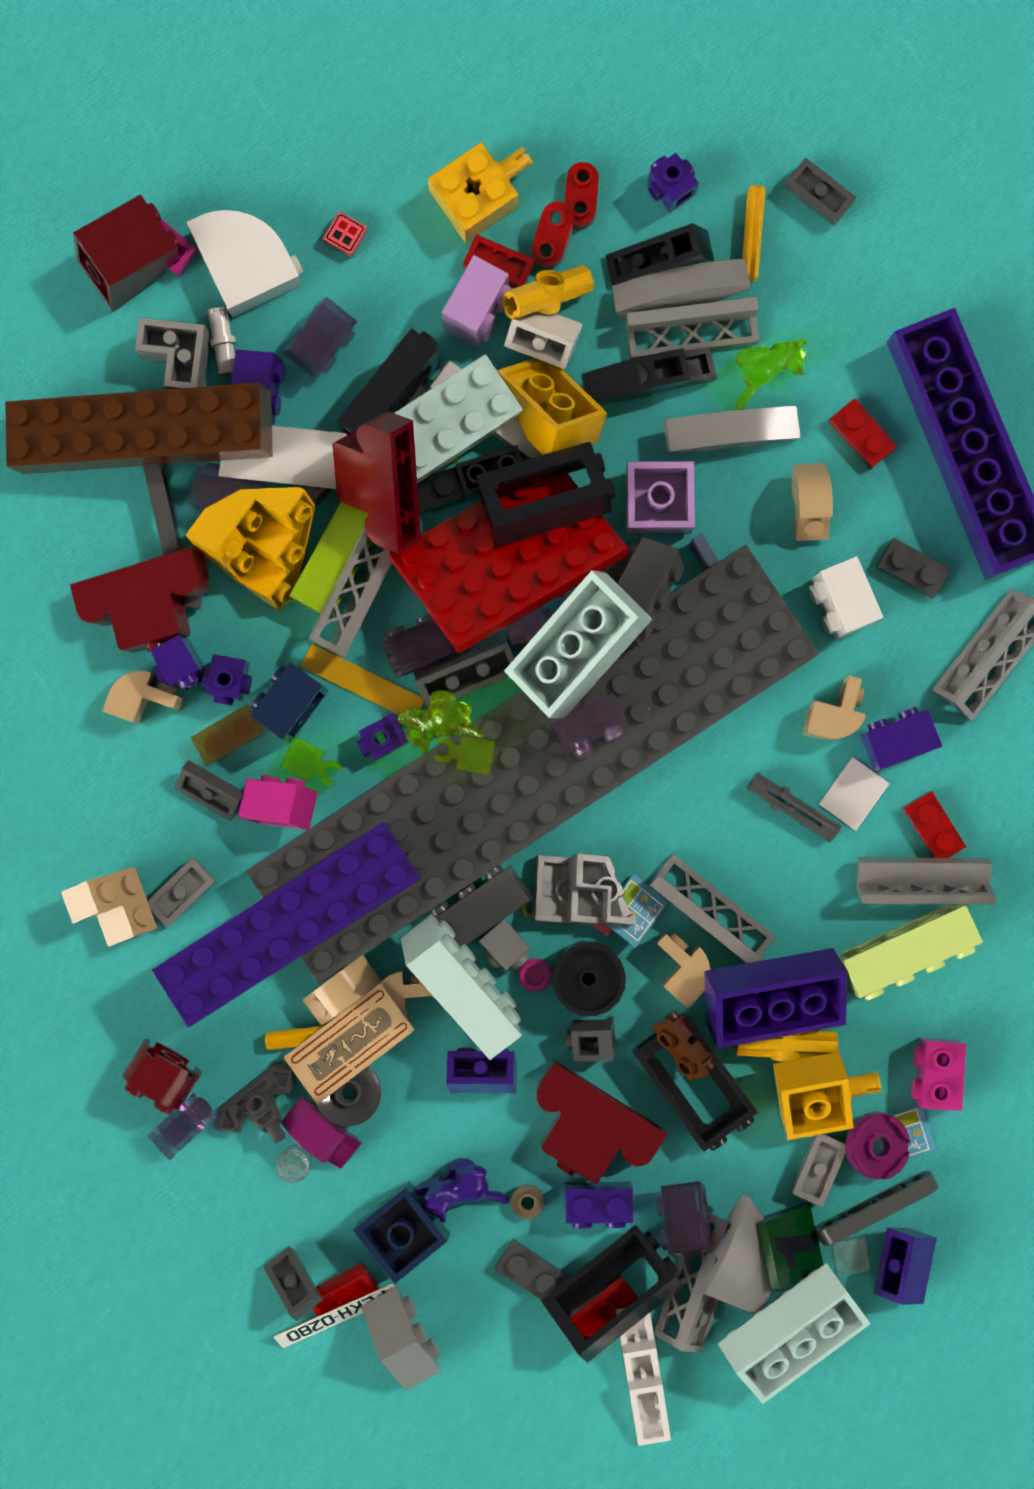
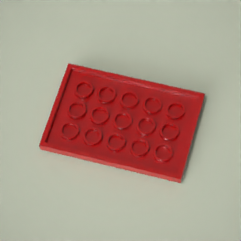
[388,474,628,654]

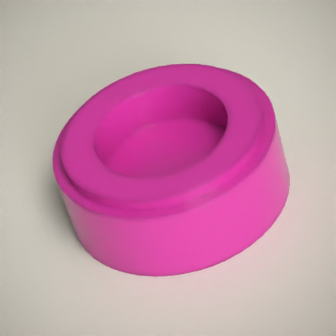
[518,958,551,992]

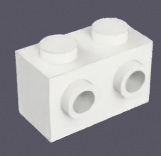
[504,312,583,369]

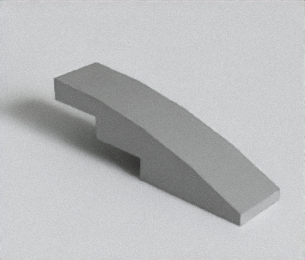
[612,259,751,319]
[663,406,801,453]

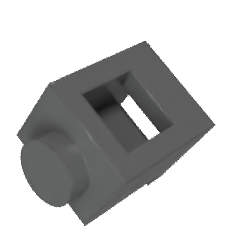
[566,1016,616,1062]

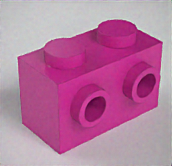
[238,775,318,830]
[911,1038,966,1111]

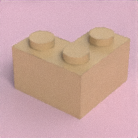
[61,866,158,947]

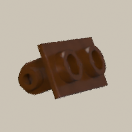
[651,1010,715,1081]

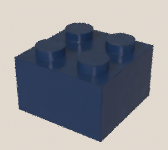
[250,662,329,743]
[353,1181,450,1284]

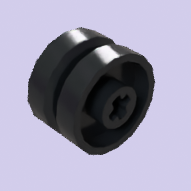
[552,940,626,1016]

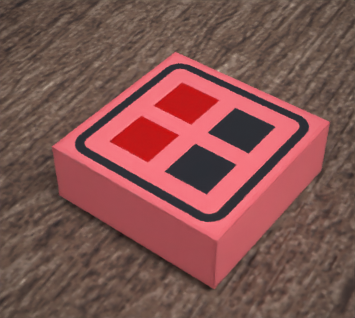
[323,211,368,258]

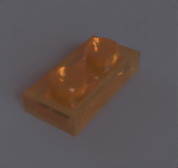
[190,704,265,766]

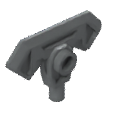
[214,1063,295,1143]

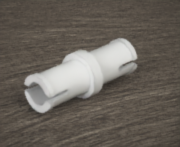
[207,307,236,377]

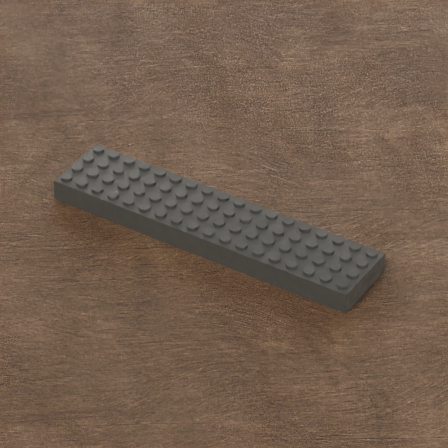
[246,544,819,984]

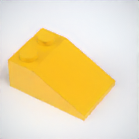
[497,358,607,455]

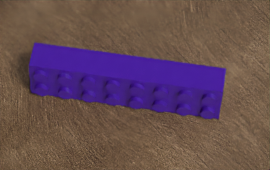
[887,308,1034,581]
[152,822,422,1028]

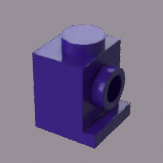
[357,712,410,761]

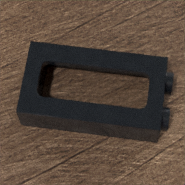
[337,328,441,435]
[476,441,616,546]
[631,1012,758,1152]
[541,1225,683,1363]

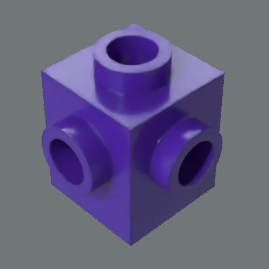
[647,153,699,213]
[202,654,252,706]

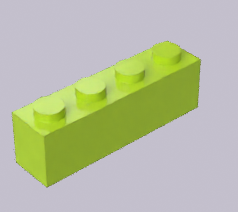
[289,502,374,614]

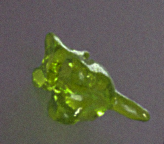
[736,339,806,410]
[398,690,485,754]

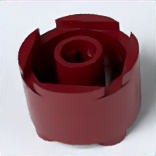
[122,1039,202,1115]

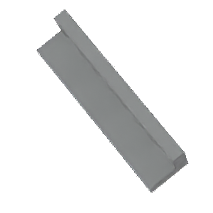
[625,297,759,359]
[308,527,392,657]
[932,588,1034,722]
[648,854,776,963]
[855,858,996,905]
[654,1208,731,1353]

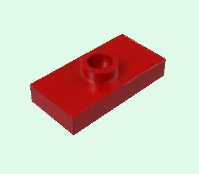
[463,234,535,289]
[312,1262,379,1316]
[572,1274,639,1337]

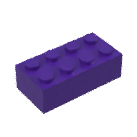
[704,948,847,1049]

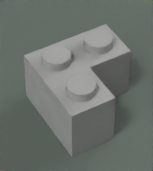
[135,317,211,389]
[361,1287,441,1390]

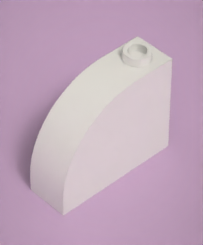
[186,210,304,318]

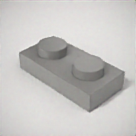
[148,858,217,927]
[790,1134,846,1207]

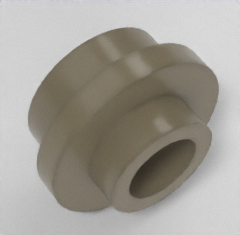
[511,1185,544,1219]

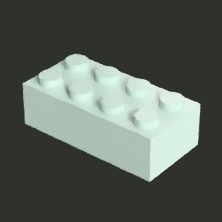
[395,354,523,484]
[504,570,653,718]
[400,914,522,1060]
[718,1263,871,1404]

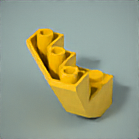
[186,487,315,612]

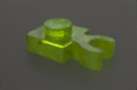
[434,736,495,775]
[280,737,343,786]

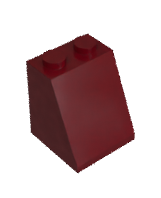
[73,194,180,312]

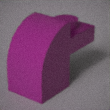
[281,1096,362,1169]

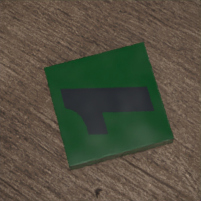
[757,1203,824,1290]

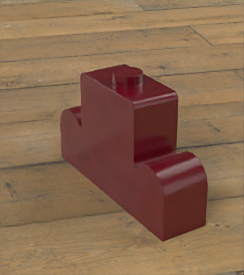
[332,412,421,554]
[70,547,210,653]
[536,1059,668,1183]

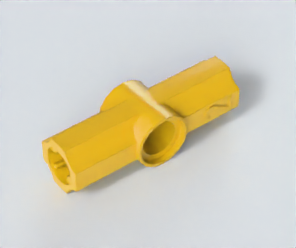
[501,265,595,320]
[735,1030,838,1062]

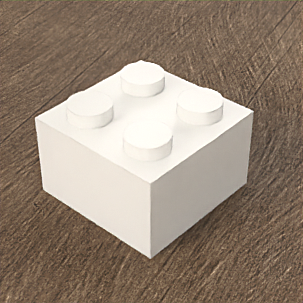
[809,556,884,640]

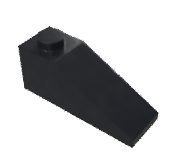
[606,223,714,286]

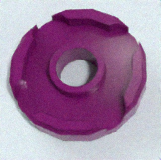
[845,1112,910,1180]

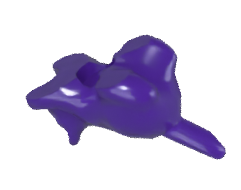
[414,1158,509,1223]

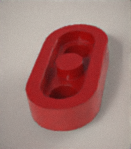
[564,162,599,229]
[531,201,575,268]

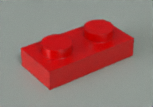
[828,398,898,470]
[902,791,967,858]

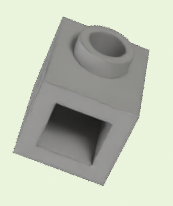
[479,918,531,971]

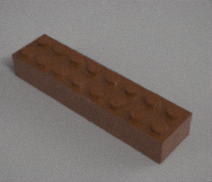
[5,382,273,474]

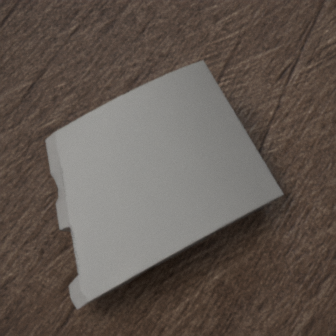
[532,854,636,926]
[700,1193,772,1314]

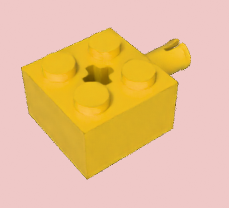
[428,142,533,243]
[773,1052,882,1140]

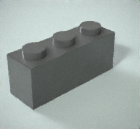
[617,537,684,648]
[414,634,515,711]
[430,865,533,946]

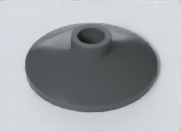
[316,1066,381,1127]

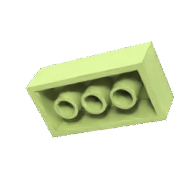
[837,904,983,1000]

